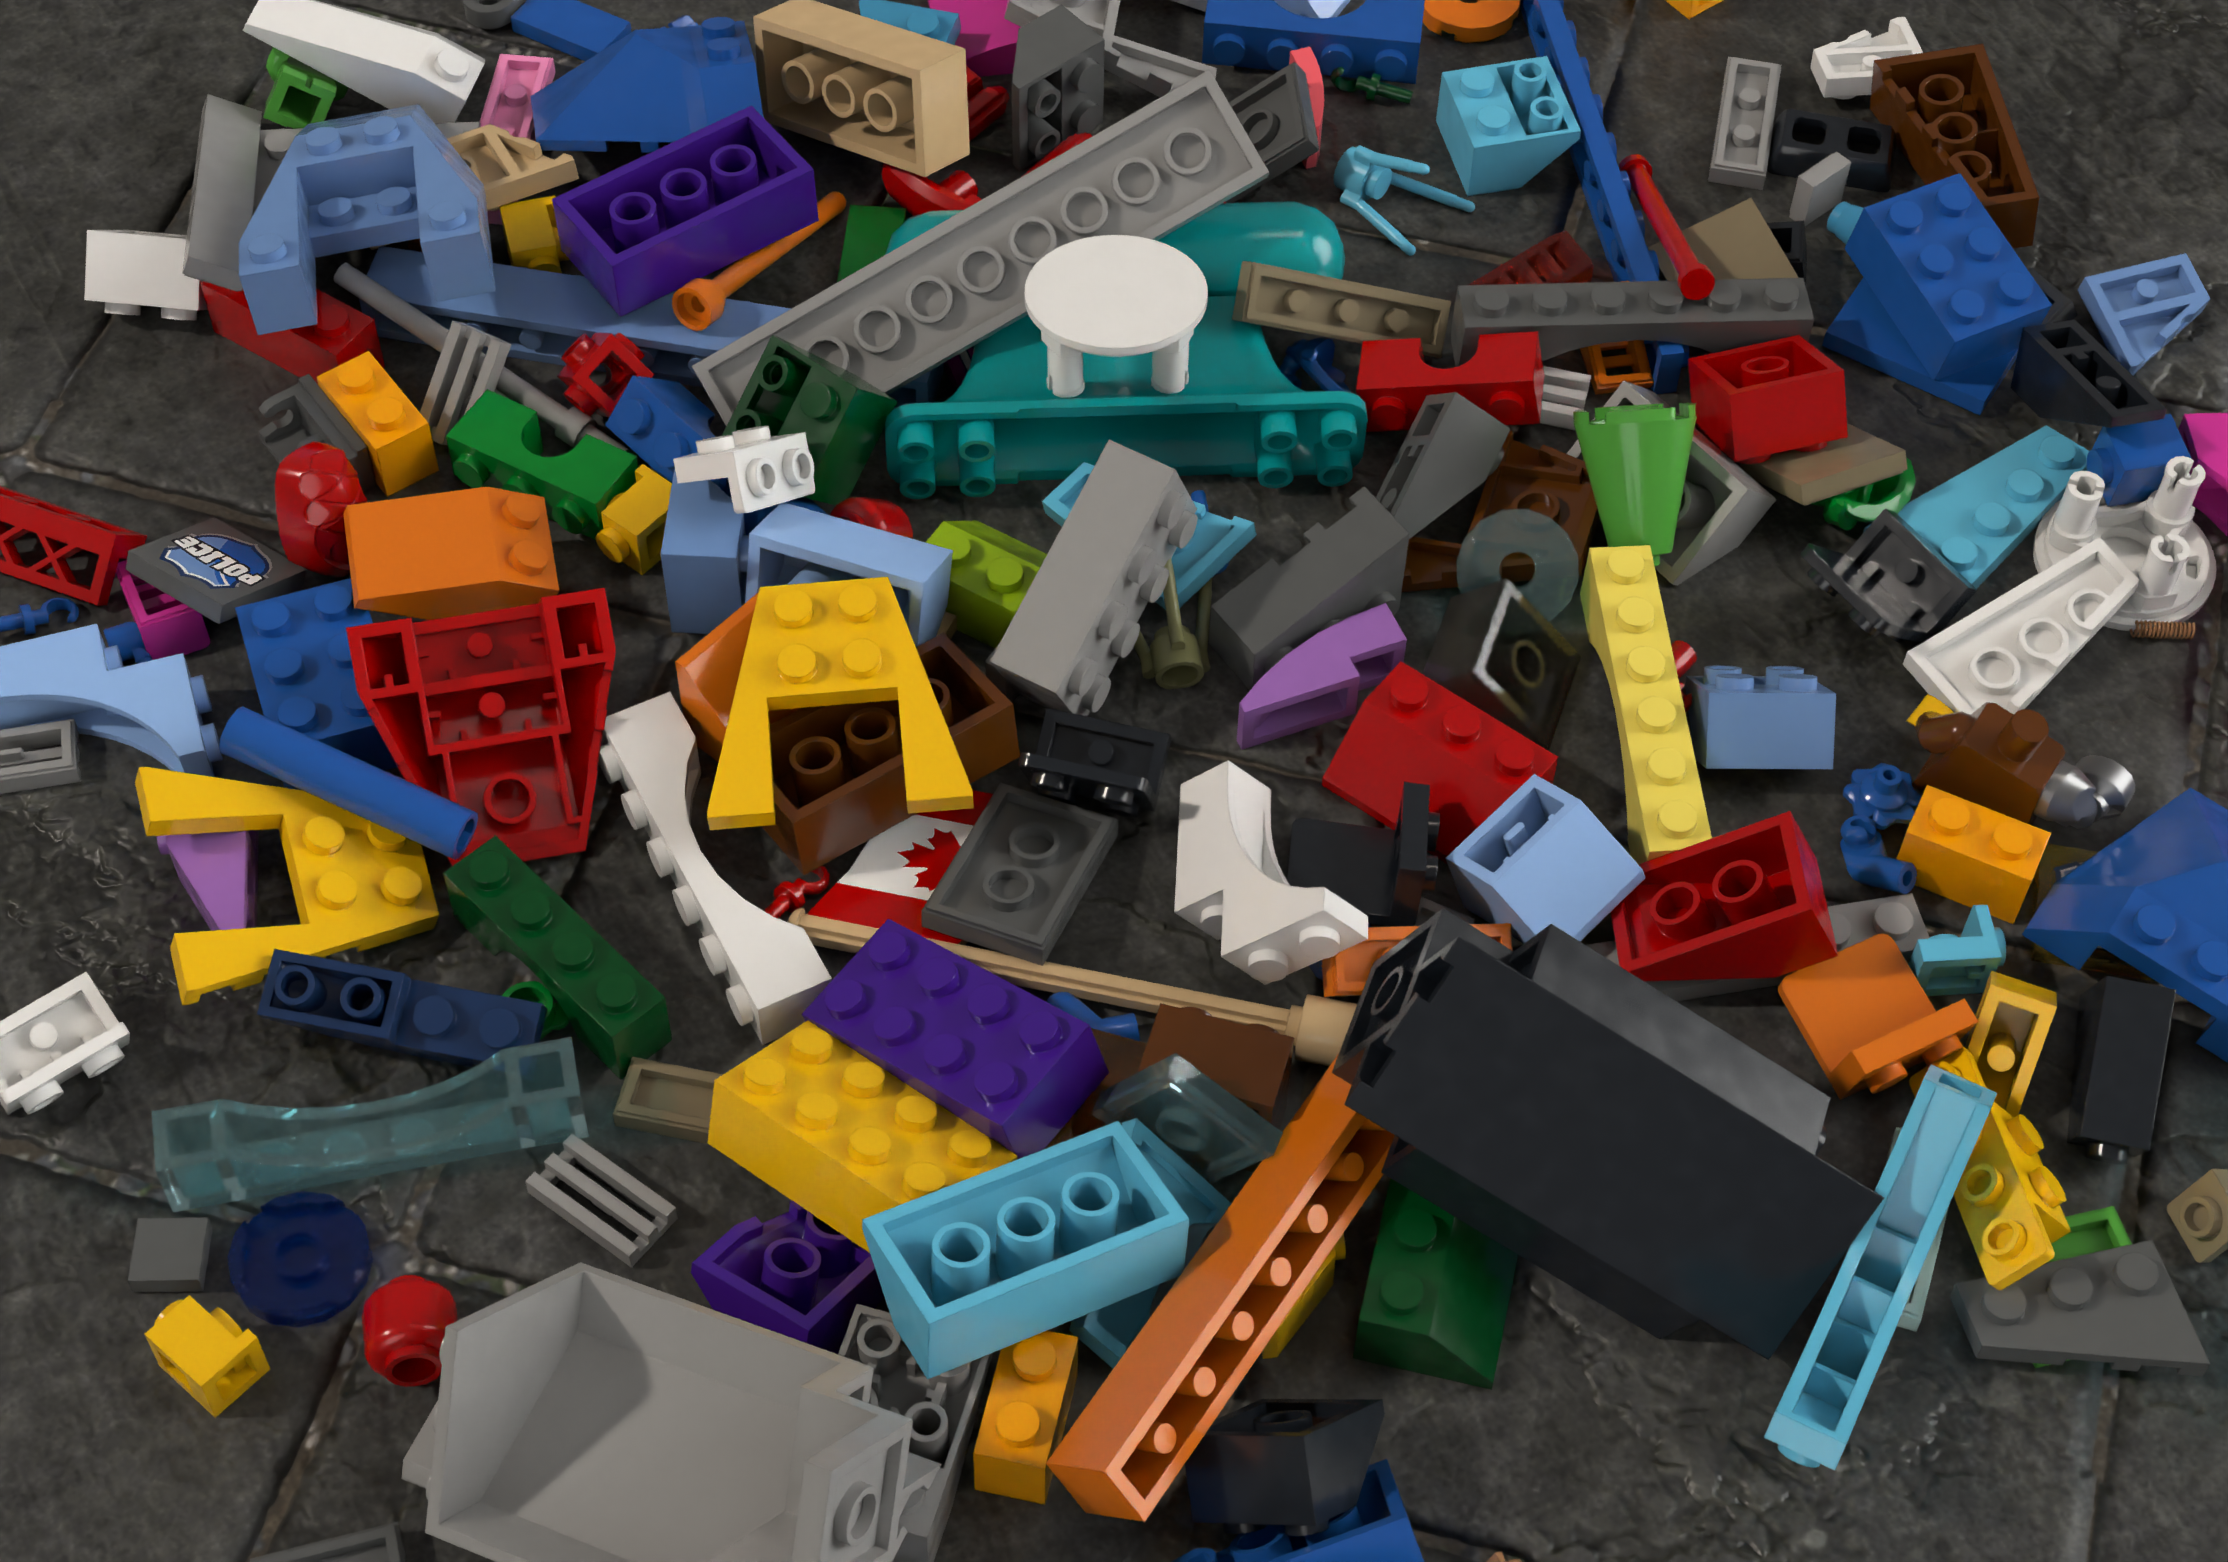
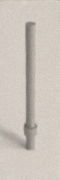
[334,263,630,453]

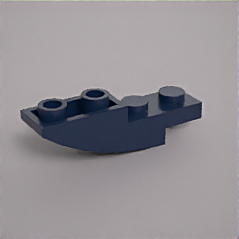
[257,949,548,1074]

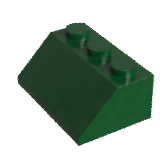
[1353,1178,1518,1390]

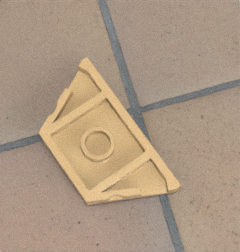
[370,124,579,250]

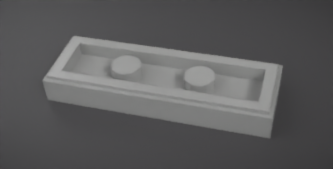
[1708,56,1782,190]

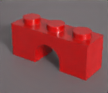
[1356,331,1545,432]

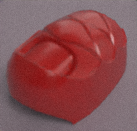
[275,441,367,578]

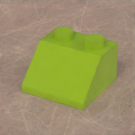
[925,520,1047,648]

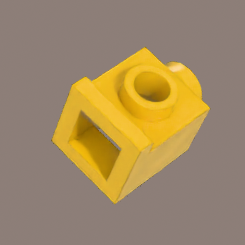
[499,195,569,273]
[596,464,672,575]
[144,1295,270,1418]

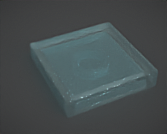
[1091,1053,1283,1184]

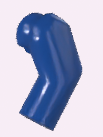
[1840,815,1917,894]

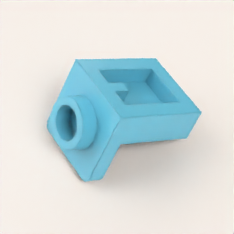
[1908,904,2006,996]

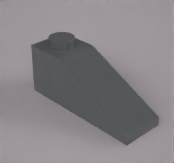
[1376,392,1511,539]

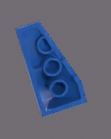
[1171,1459,1425,1562]

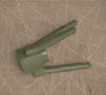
[1134,558,1213,689]

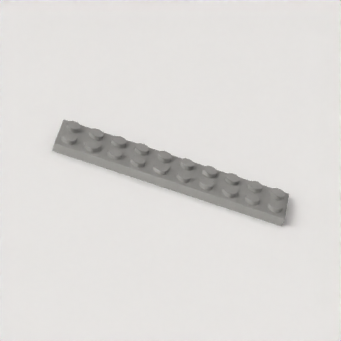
[692,69,1269,426]

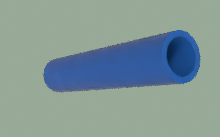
[219,706,478,860]

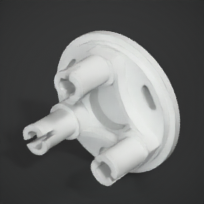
[1024,235,1208,398]
[2033,456,2216,632]

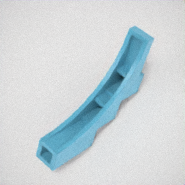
[1764,1064,1997,1471]

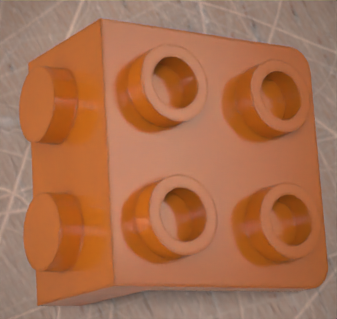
[1778,934,1979,1100]

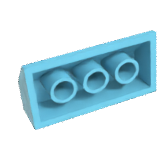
[862,1121,1189,1379]

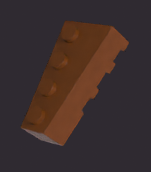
[1870,43,2040,249]

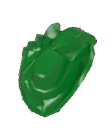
[1811,457,1916,530]

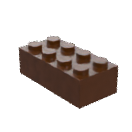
[762,632,1020,875]

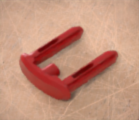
[882,85,1092,216]

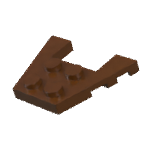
[1402,431,1600,592]

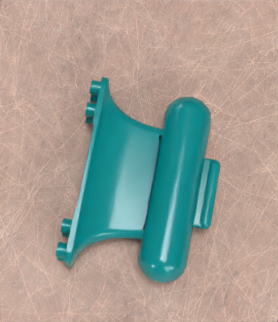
[885,201,1368,499]

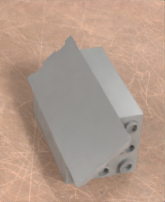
[401,1262,941,1562]

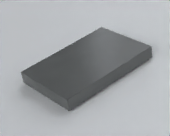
[921,783,1119,966]

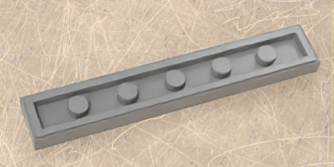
[182,94,262,292]

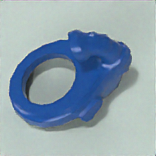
[1279,337,1352,393]

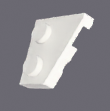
[1810,17,1923,99]

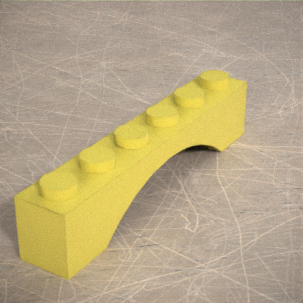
[1580,545,1712,864]

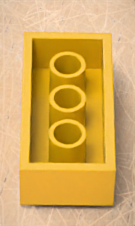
[707,1020,1018,1253]

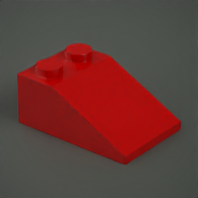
[1611,811,1838,982]

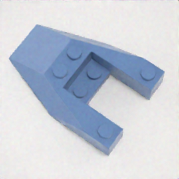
[239,104,496,335]

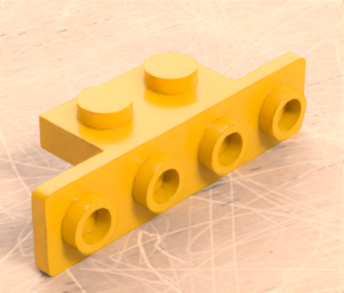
[1909,1046,2071,1290]

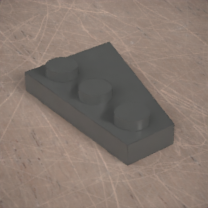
[1950,1240,2210,1377]

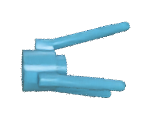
[1334,145,1475,256]

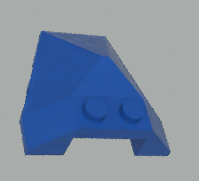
[530,17,764,153]
[2022,787,2228,1063]

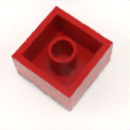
[1688,335,1848,464]

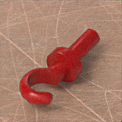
[764,865,830,919]

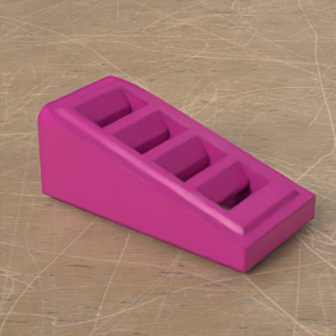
[116,560,210,660]

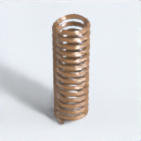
[2130,620,2196,640]

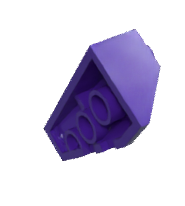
[691,1200,884,1354]

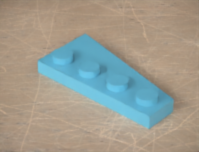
[1863,425,2089,589]

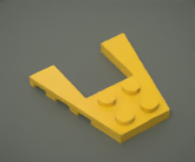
[707,577,974,830]
[135,767,439,1005]

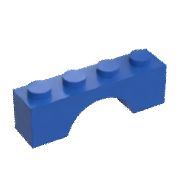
[1202,0,1425,84]
[605,375,828,535]

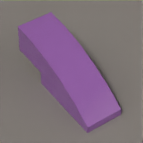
[1236,603,1407,750]

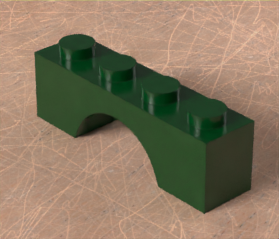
[443,835,672,1080]

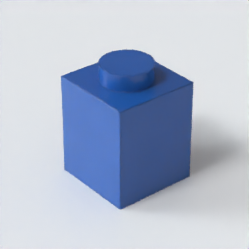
[2087,414,2192,507]

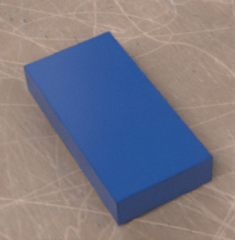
[511,0,631,61]

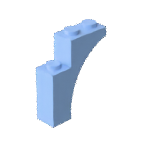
[0,624,223,777]

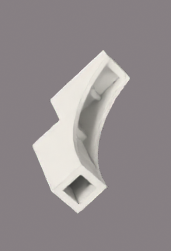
[1174,760,1368,985]

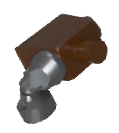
[1906,694,2135,829]

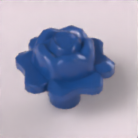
[1843,763,1922,830]

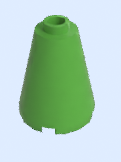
[1573,403,1697,566]

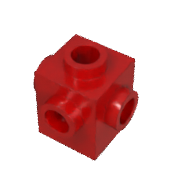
[557,332,655,417]

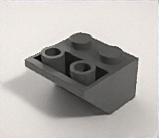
[1012,4,1105,171]

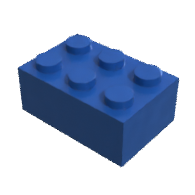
[1844,173,2052,381]
[235,578,397,790]

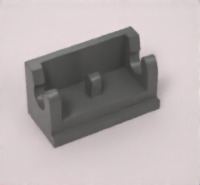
[259,374,377,493]

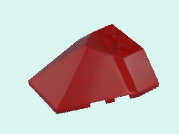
[346,588,616,866]

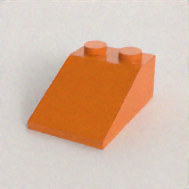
[343,487,559,620]

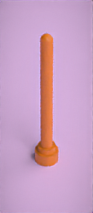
[672,192,846,331]

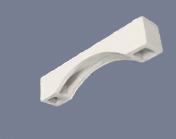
[599,692,832,1045]

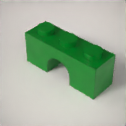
[446,389,638,540]

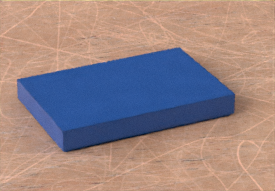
[1822,277,2018,415]

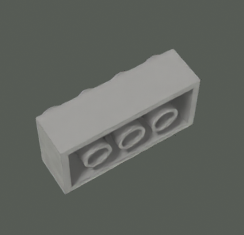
[990,440,1198,716]

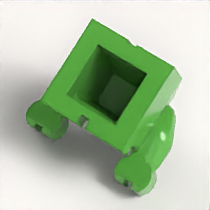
[263,47,349,129]

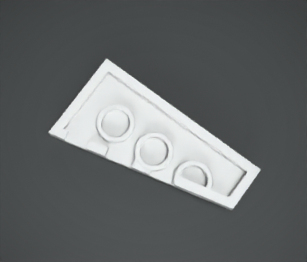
[1903,537,2140,715]

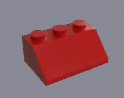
[1322,661,1558,864]

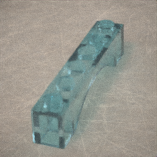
[152,1037,589,1212]

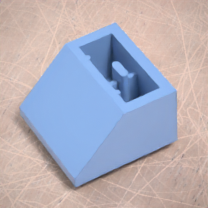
[1446,774,1645,944]

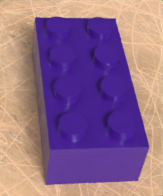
[552,105,819,317]
[802,919,1109,1159]

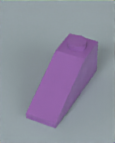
[157,830,259,931]

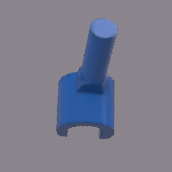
[103,622,152,664]

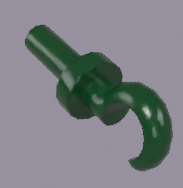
[1330,67,1413,104]

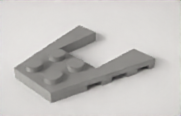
[1004,0,1217,97]

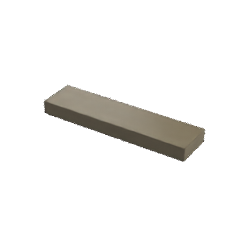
[1232,261,1451,358]

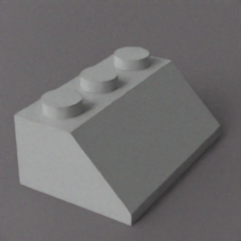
[1567,380,1777,586]

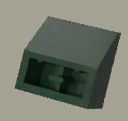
[722,335,898,506]

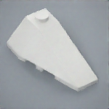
[242,0,485,123]

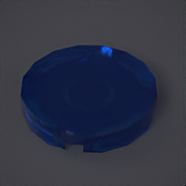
[227,1191,373,1328]

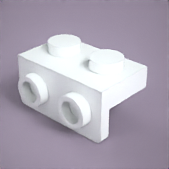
[673,426,815,514]
[0,972,130,1115]

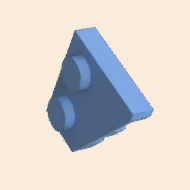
[2078,253,2210,375]

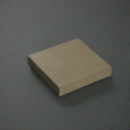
[1648,198,1799,281]
[1740,423,1907,506]

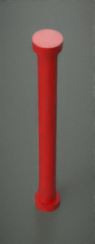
[1618,154,1715,300]

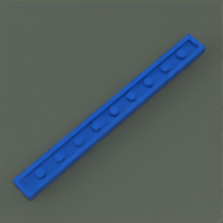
[1520,0,1689,394]

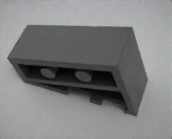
[1209,486,1410,690]

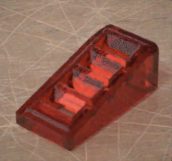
[1468,230,1594,285]

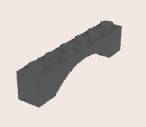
[1450,278,1814,367]

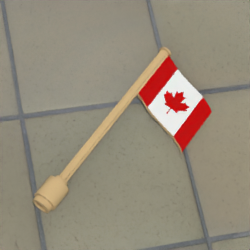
[787,790,1357,1067]

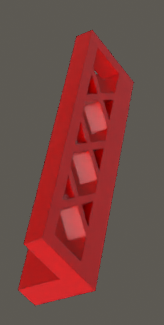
[0,486,147,605]

